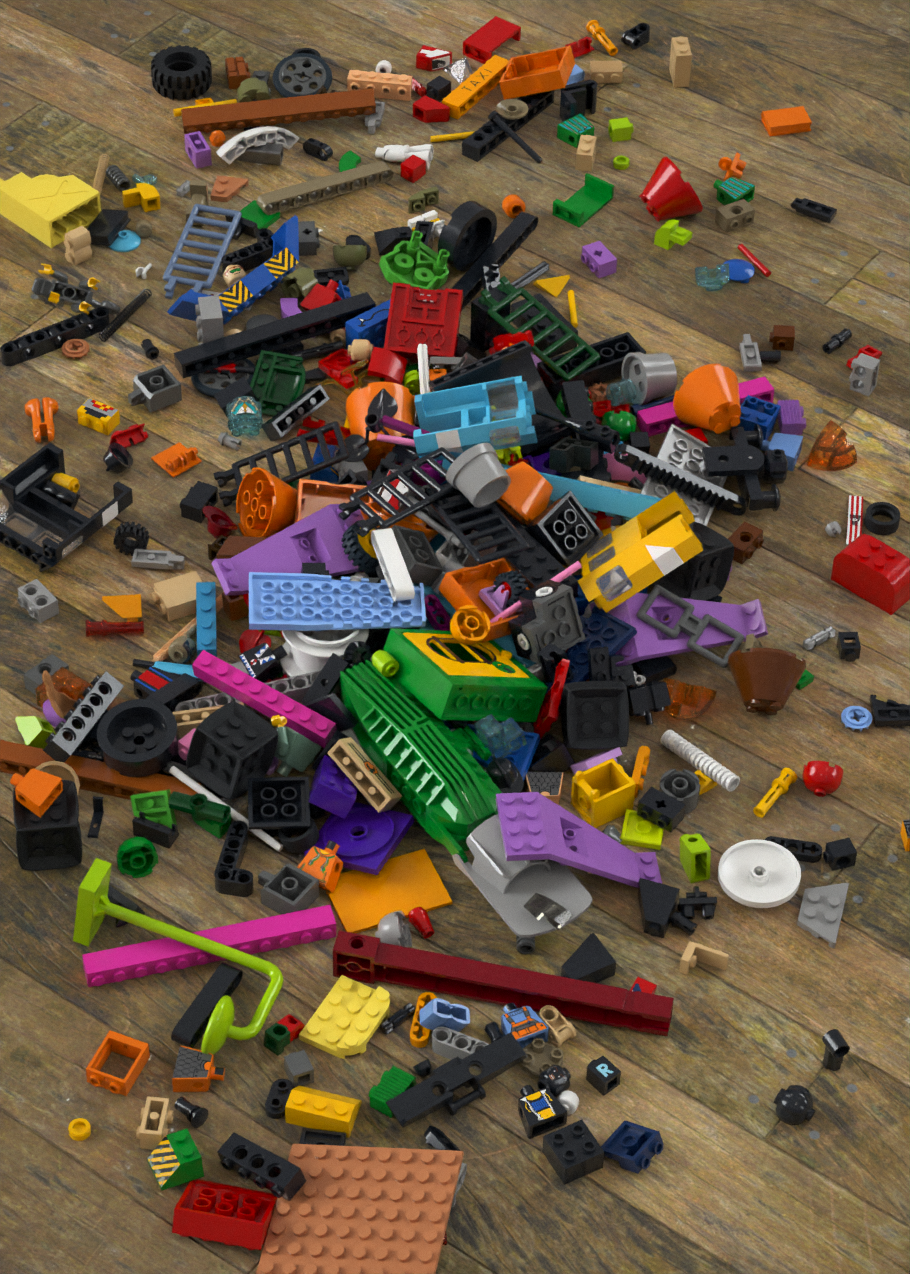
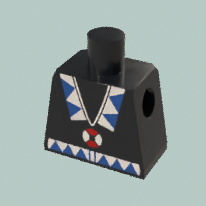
[238,643,288,683]

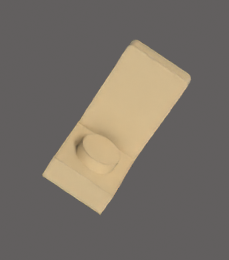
[679,941,729,975]

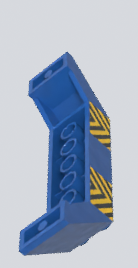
[167,215,299,325]

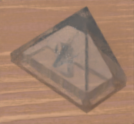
[444,57,473,83]

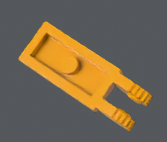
[632,745,650,798]

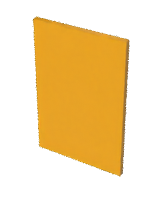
[325,848,452,934]

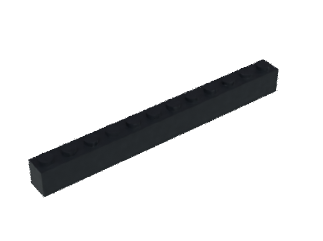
[174,292,376,379]

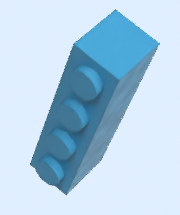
[196,582,217,657]

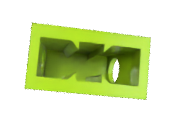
[679,833,711,883]

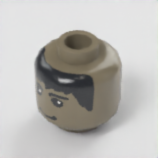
[168,636,197,664]

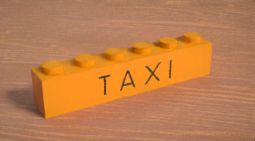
[442,55,509,120]

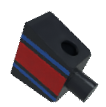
[130,667,178,699]

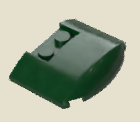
[250,350,306,417]

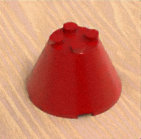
[639,156,703,222]

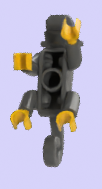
[32,263,120,315]

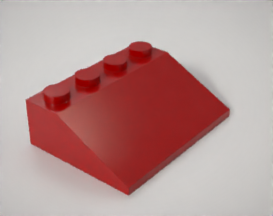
[172,1179,277,1250]

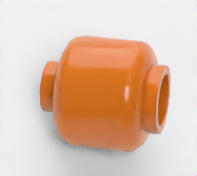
[502,194,526,219]

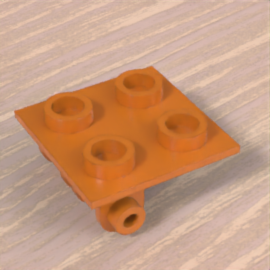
[151,442,202,478]

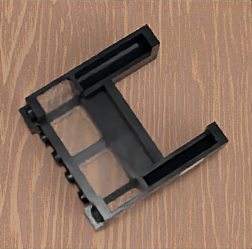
[0,442,133,572]

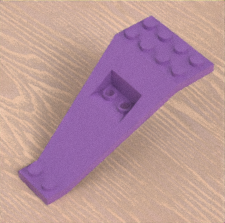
[211,504,364,595]
[589,591,768,667]
[495,792,662,888]

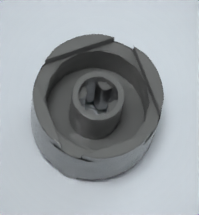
[659,769,700,814]

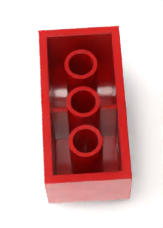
[831,534,910,615]

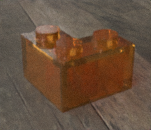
[35,667,92,708]

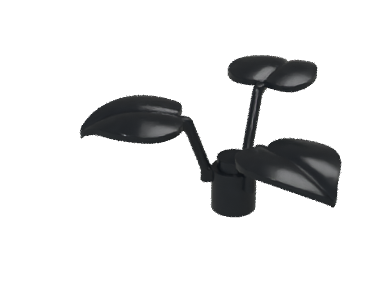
[336,388,419,464]

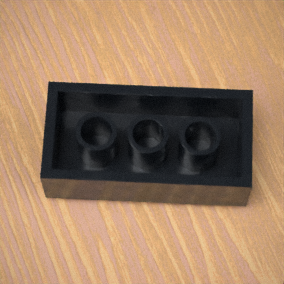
[511,293,578,358]

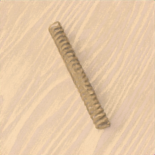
[92,154,110,195]

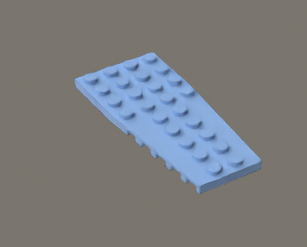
[248,572,426,631]

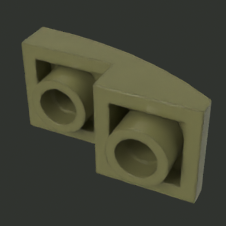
[408,186,439,214]

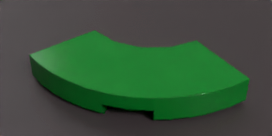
[339,150,361,172]

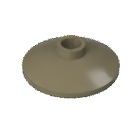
[496,99,528,120]

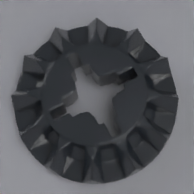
[344,641,373,669]

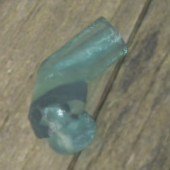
[132,174,157,185]

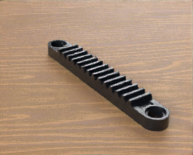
[614,444,747,515]

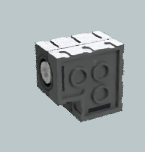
[508,579,586,664]

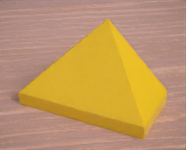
[533,275,570,298]

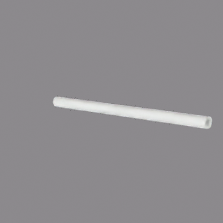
[169,766,283,852]

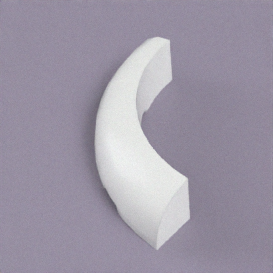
[216,126,300,165]

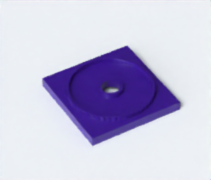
[304,802,414,875]

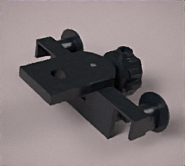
[702,424,788,512]

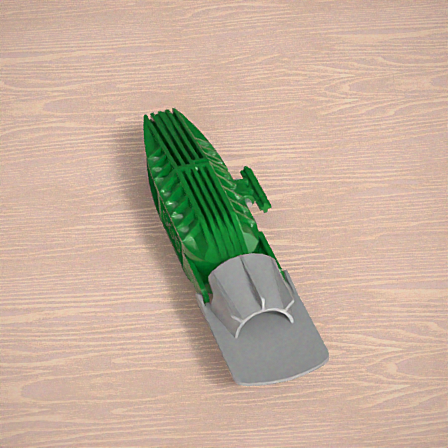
[340,660,593,938]

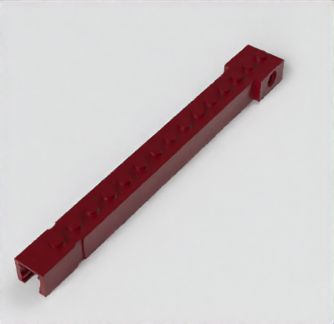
[333,930,674,1036]

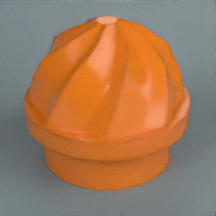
[209,130,226,147]

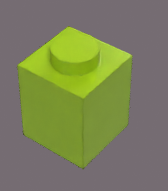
[608,117,634,142]

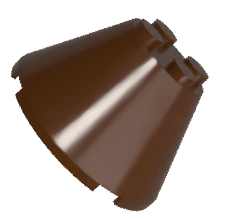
[728,648,806,715]

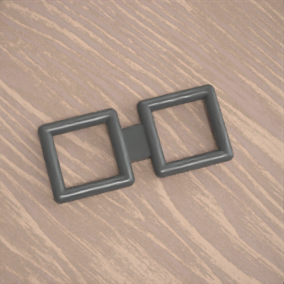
[637,585,744,668]

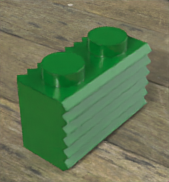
[369,1065,416,1118]

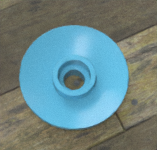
[109,230,141,252]

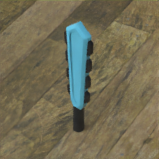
[133,659,207,684]

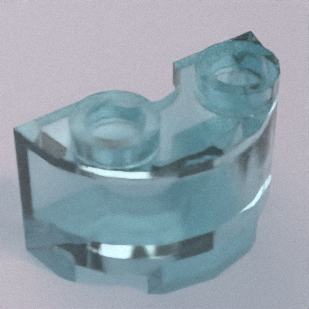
[695,263,730,291]

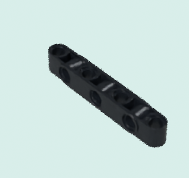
[0,307,110,366]

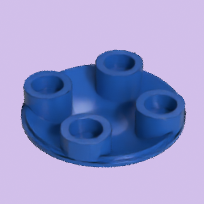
[721,259,755,283]

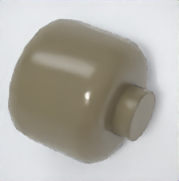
[135,220,152,238]

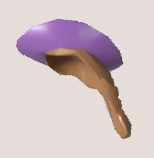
[42,670,77,728]

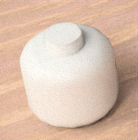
[376,60,392,73]
[557,1090,579,1115]

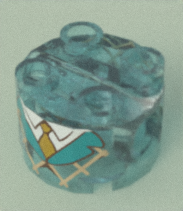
[226,396,263,437]

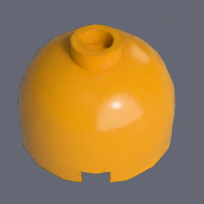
[450,605,490,645]

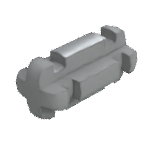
[176,180,190,197]

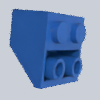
[736,395,781,441]

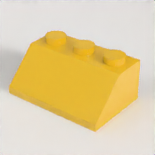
[285,1086,362,1138]

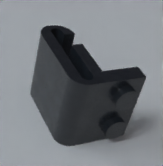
[560,80,598,122]

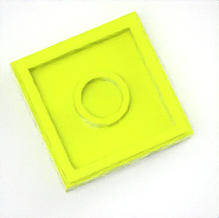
[620,809,664,850]

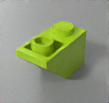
[15,716,56,749]

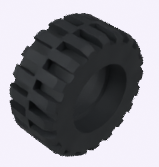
[151,45,212,100]

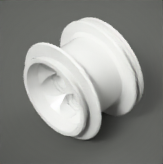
[280,629,369,678]

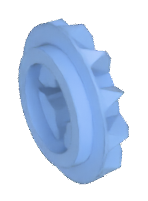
[841,706,872,731]

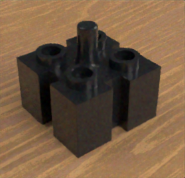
[626,681,671,725]

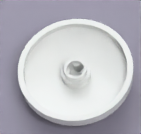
[718,840,801,908]

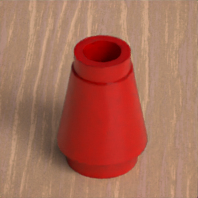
[408,907,435,939]

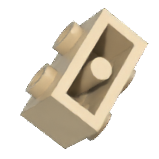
[136,1096,174,1150]

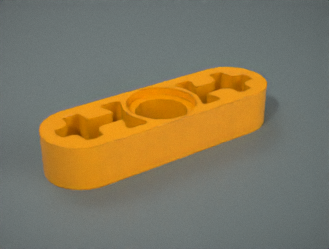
[410,992,437,1048]

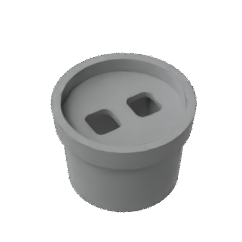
[621,352,677,405]
[446,443,511,508]

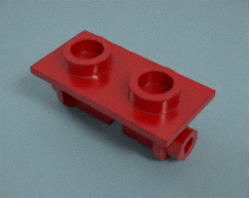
[565,36,595,59]
[110,423,148,448]

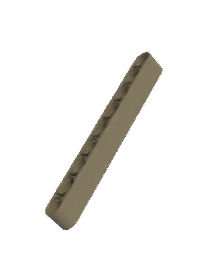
[256,161,394,215]

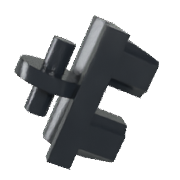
[677,886,717,920]

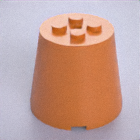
[346,382,417,471]

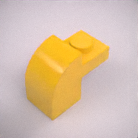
[122,183,161,212]

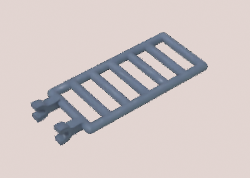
[163,204,242,299]

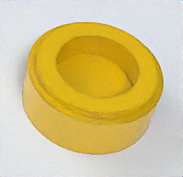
[68,1118,91,1141]

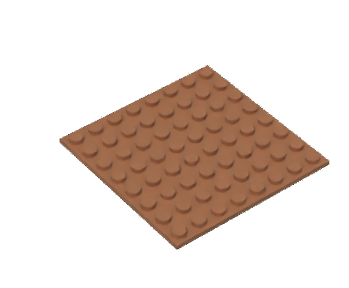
[256,1144,464,1274]

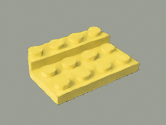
[299,975,390,1059]

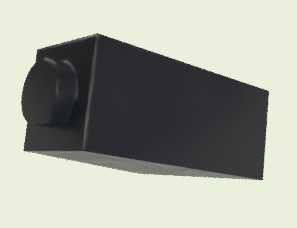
[638,878,680,938]
[561,933,616,983]

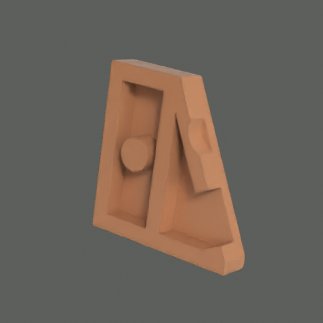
[210,176,248,202]

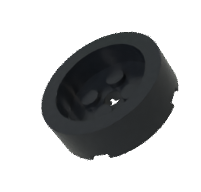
[438,201,497,271]
[97,699,180,777]

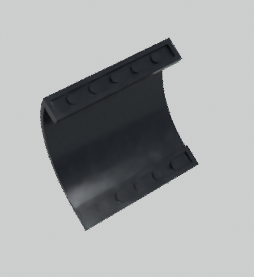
[428,340,574,456]

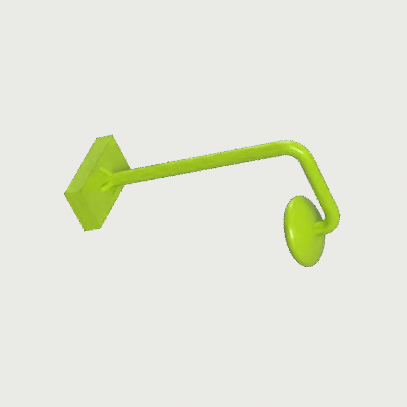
[73,858,283,1055]

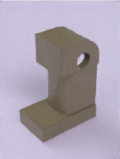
[186,180,209,225]

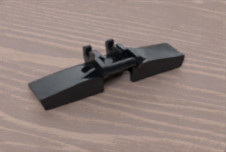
[386,1032,528,1128]

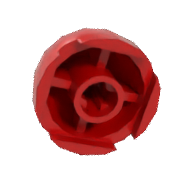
[803,761,844,797]

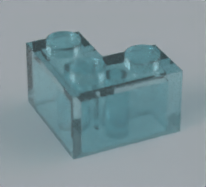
[474,714,527,761]

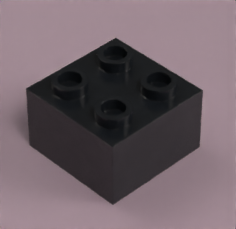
[542,1120,604,1185]

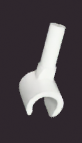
[135,263,152,279]

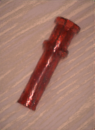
[86,619,144,637]

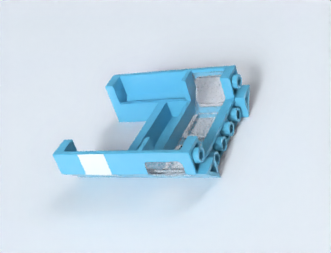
[413,376,537,461]

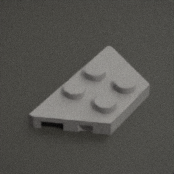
[797,883,849,948]

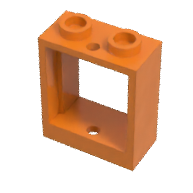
[86,1030,150,1096]

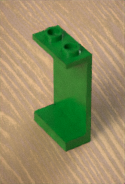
[552,173,614,228]

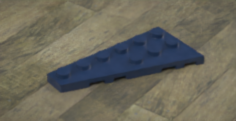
[545,605,637,706]

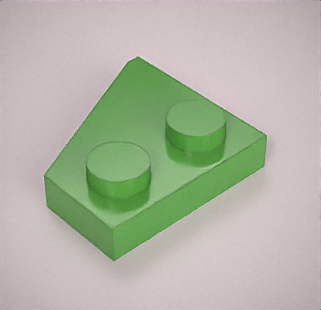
[130,789,177,829]

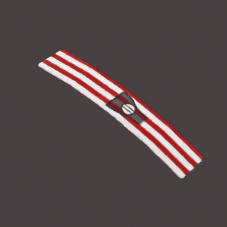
[846,495,863,544]

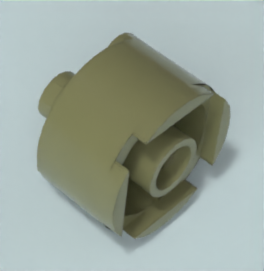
[237,78,271,103]
[281,267,319,307]

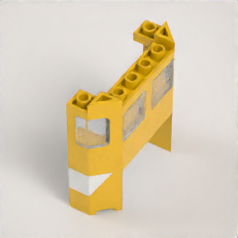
[578,491,703,613]

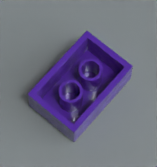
[308,755,358,819]

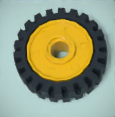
[341,520,382,576]

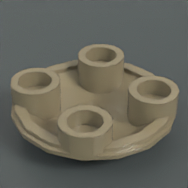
[521,1038,563,1076]

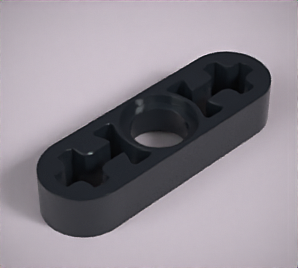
[764,836,822,863]

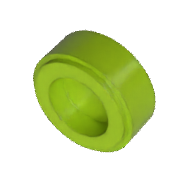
[613,155,629,170]

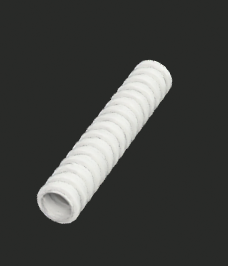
[661,729,740,792]

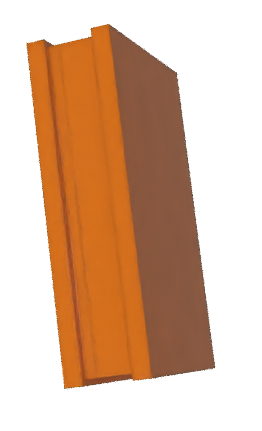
[761,106,812,136]

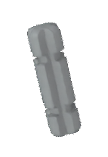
[802,626,836,650]

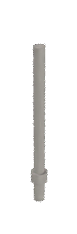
[414,510,464,548]

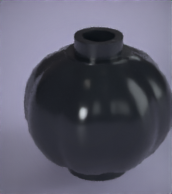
[774,1085,816,1125]

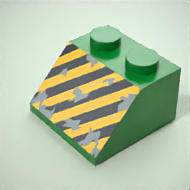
[147,1129,204,1191]

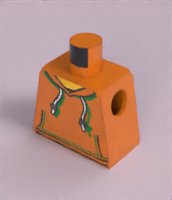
[297,840,343,894]

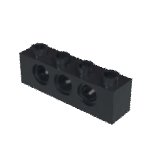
[261,384,330,441]
[217,1132,306,1201]

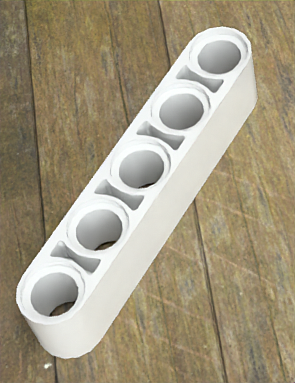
[371,528,415,602]

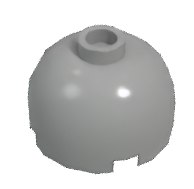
[375,910,412,947]

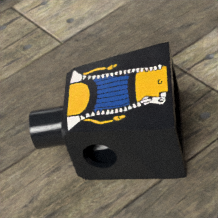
[518,1085,567,1139]

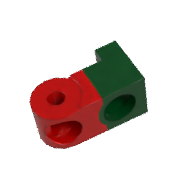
[264,1014,305,1056]

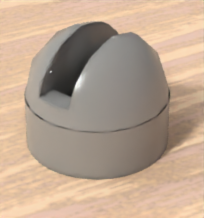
[825,521,841,537]

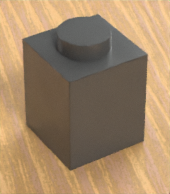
[284,1050,314,1088]

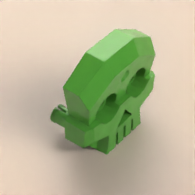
[379,230,450,290]

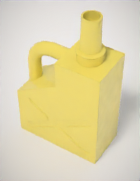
[0,172,101,248]

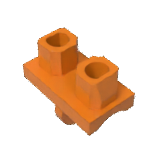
[718,152,746,181]

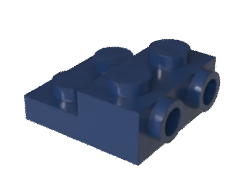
[601,1120,664,1174]

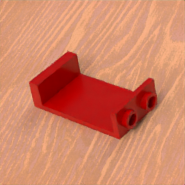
[463,16,521,64]

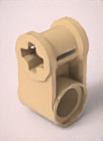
[539,1005,576,1048]

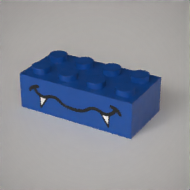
[345,299,391,350]

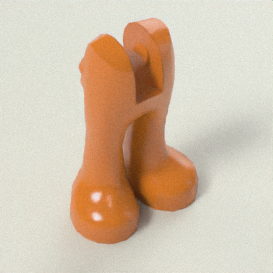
[24,397,59,443]

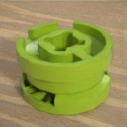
[403,370,420,395]

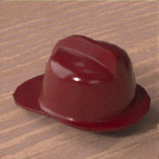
[202,506,238,539]

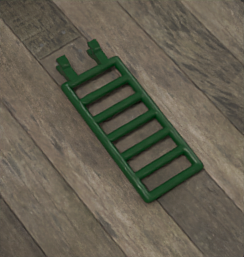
[478,276,600,382]

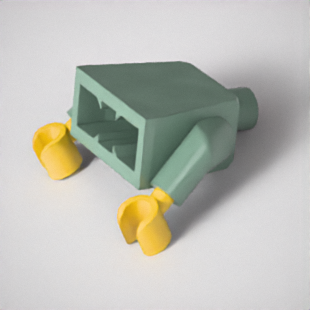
[271,715,321,777]

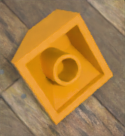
[102,594,142,622]

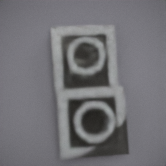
[524,893,572,930]

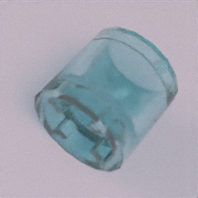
[606,378,637,406]

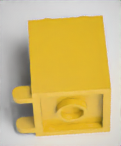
[570,758,636,828]

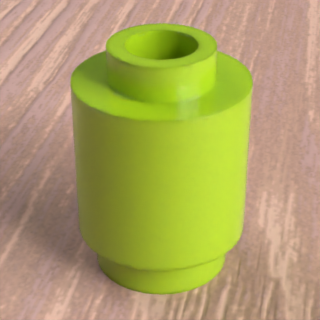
[372,650,399,677]

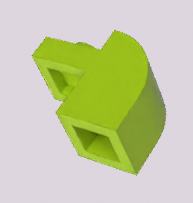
[654,219,693,250]

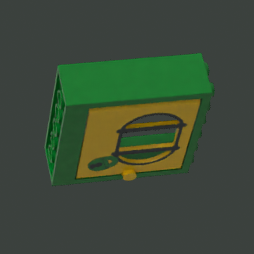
[383,628,548,722]

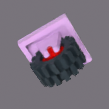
[478,570,528,618]

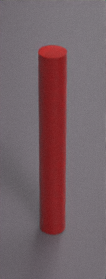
[737,244,771,277]

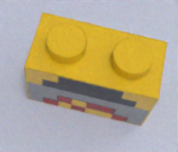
[77,398,120,435]

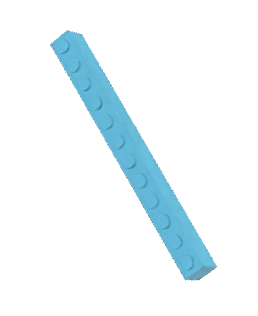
[442,457,662,520]

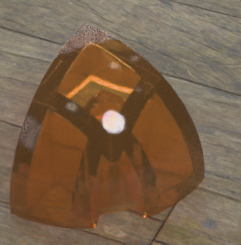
[807,420,857,471]
[663,678,717,720]

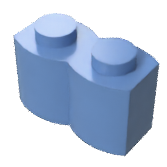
[419,998,470,1032]

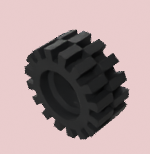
[113,521,149,556]

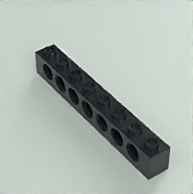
[462,90,554,162]

